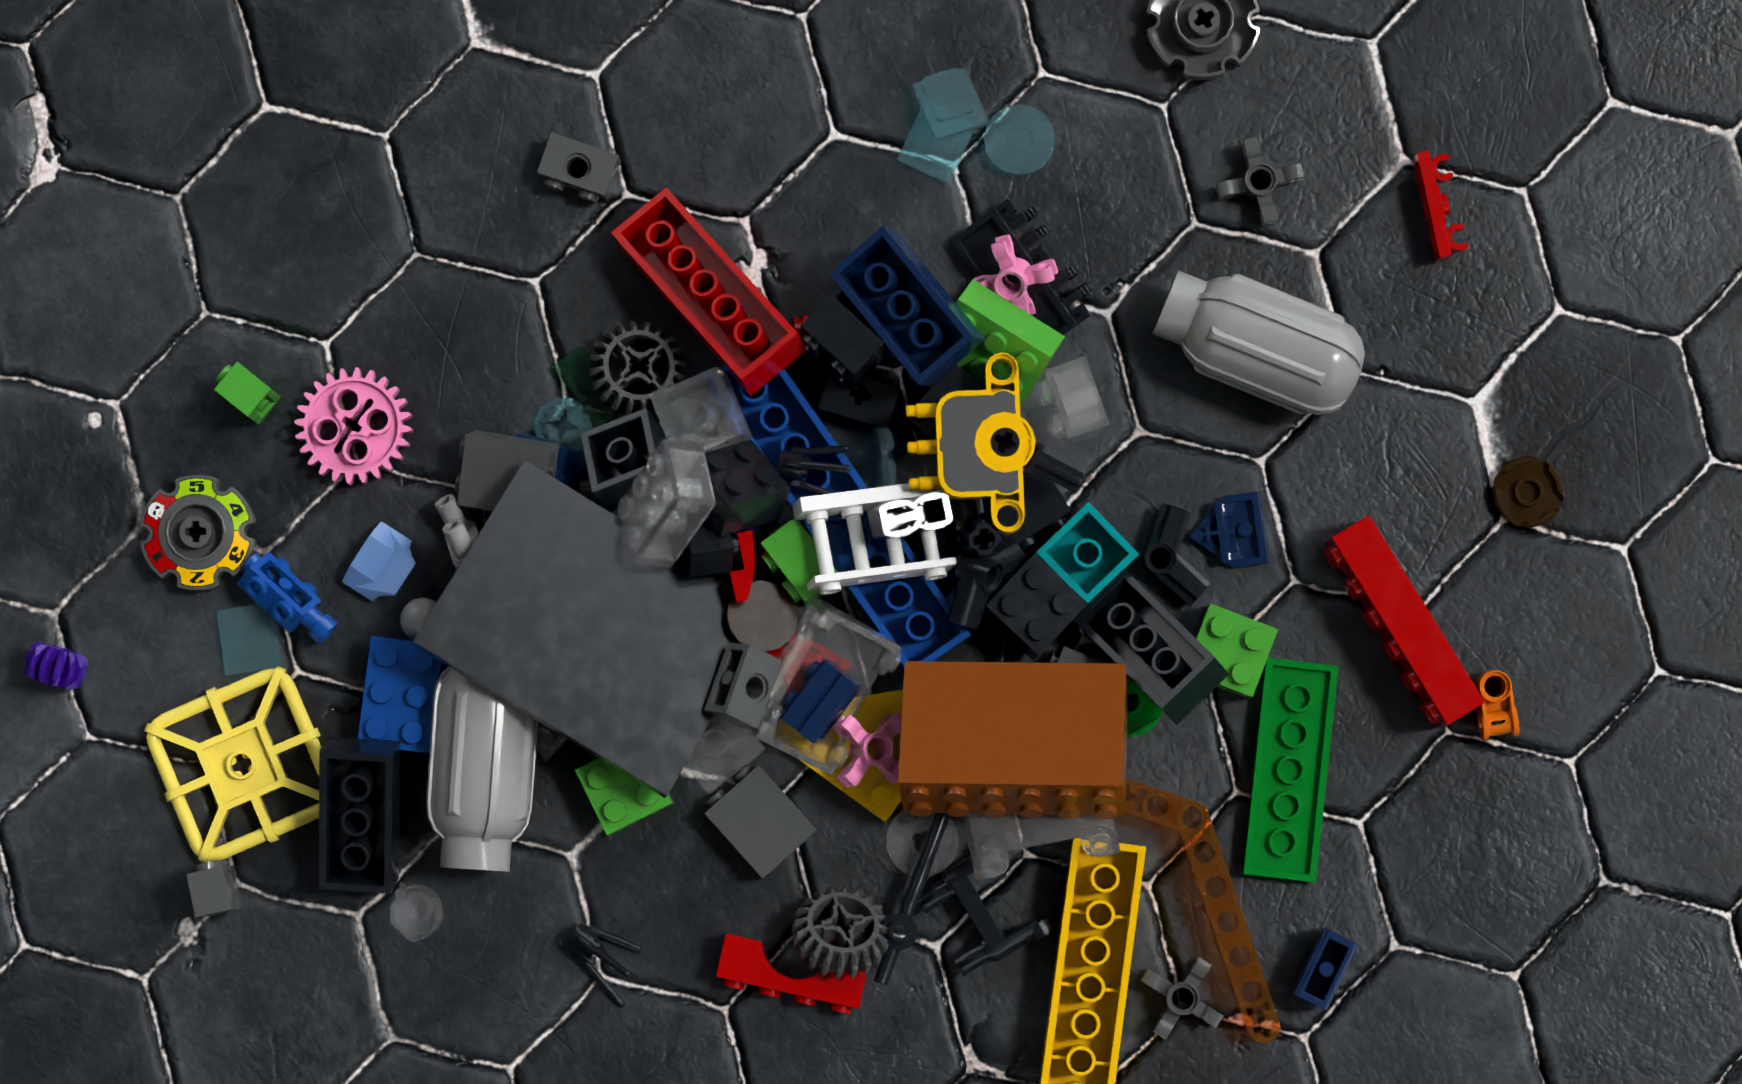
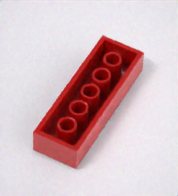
[611,187,806,396]
[1323,515,1485,728]

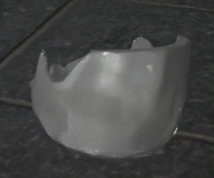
[389,882,444,942]

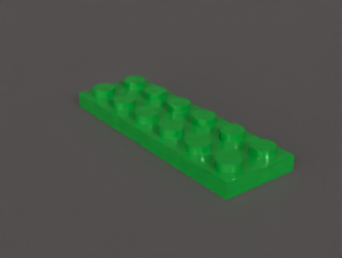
[1242,658,1339,883]

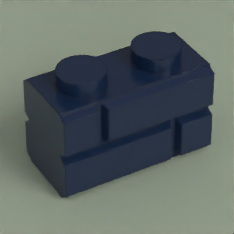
[780,659,863,744]
[1290,928,1359,1011]

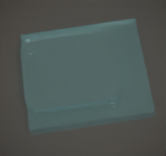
[912,68,989,142]
[897,102,976,184]
[217,604,283,675]

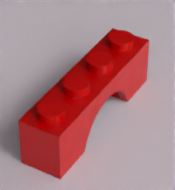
[716,933,867,1014]

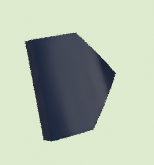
[1190,491,1270,568]

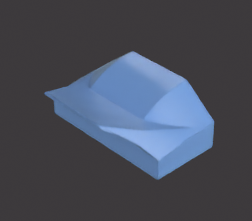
[342,521,416,602]

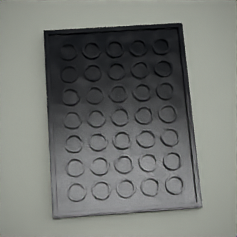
[412,460,735,798]

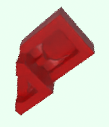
[730,530,756,603]

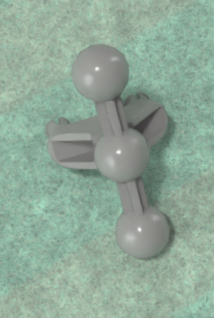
[400,494,480,641]

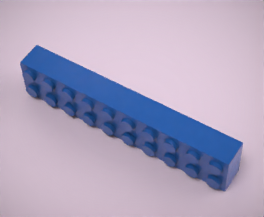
[703,366,971,669]

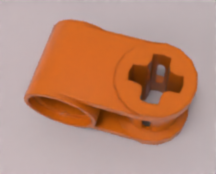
[1474,670,1520,741]

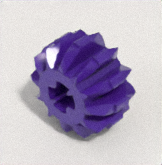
[23,642,88,690]

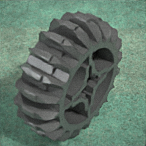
[588,320,686,416]
[791,886,889,980]

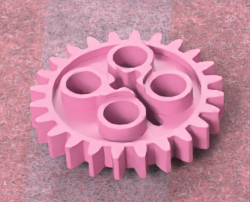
[294,367,413,485]

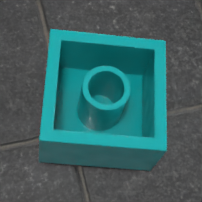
[1036,502,1139,607]

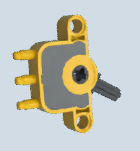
[906,352,1085,535]

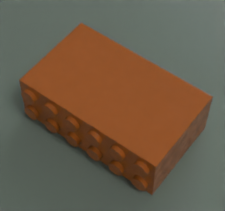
[898,661,1128,819]

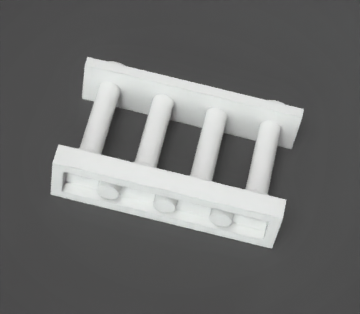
[792,483,957,595]

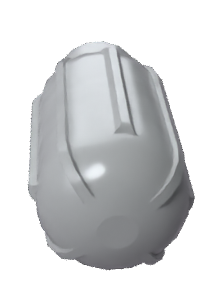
[1152,270,1365,415]
[426,667,538,872]

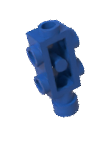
[237,552,339,645]

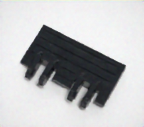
[949,198,1095,336]

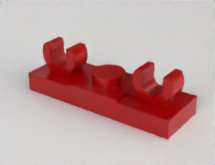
[1412,150,1469,263]

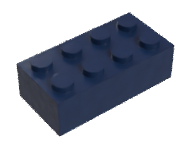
[829,226,985,387]

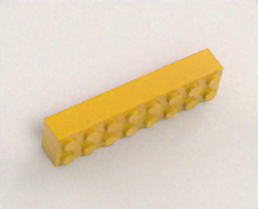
[1039,837,1146,1084]

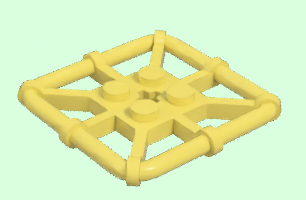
[144,666,322,863]

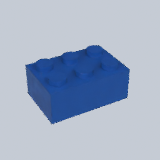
[358,636,446,754]

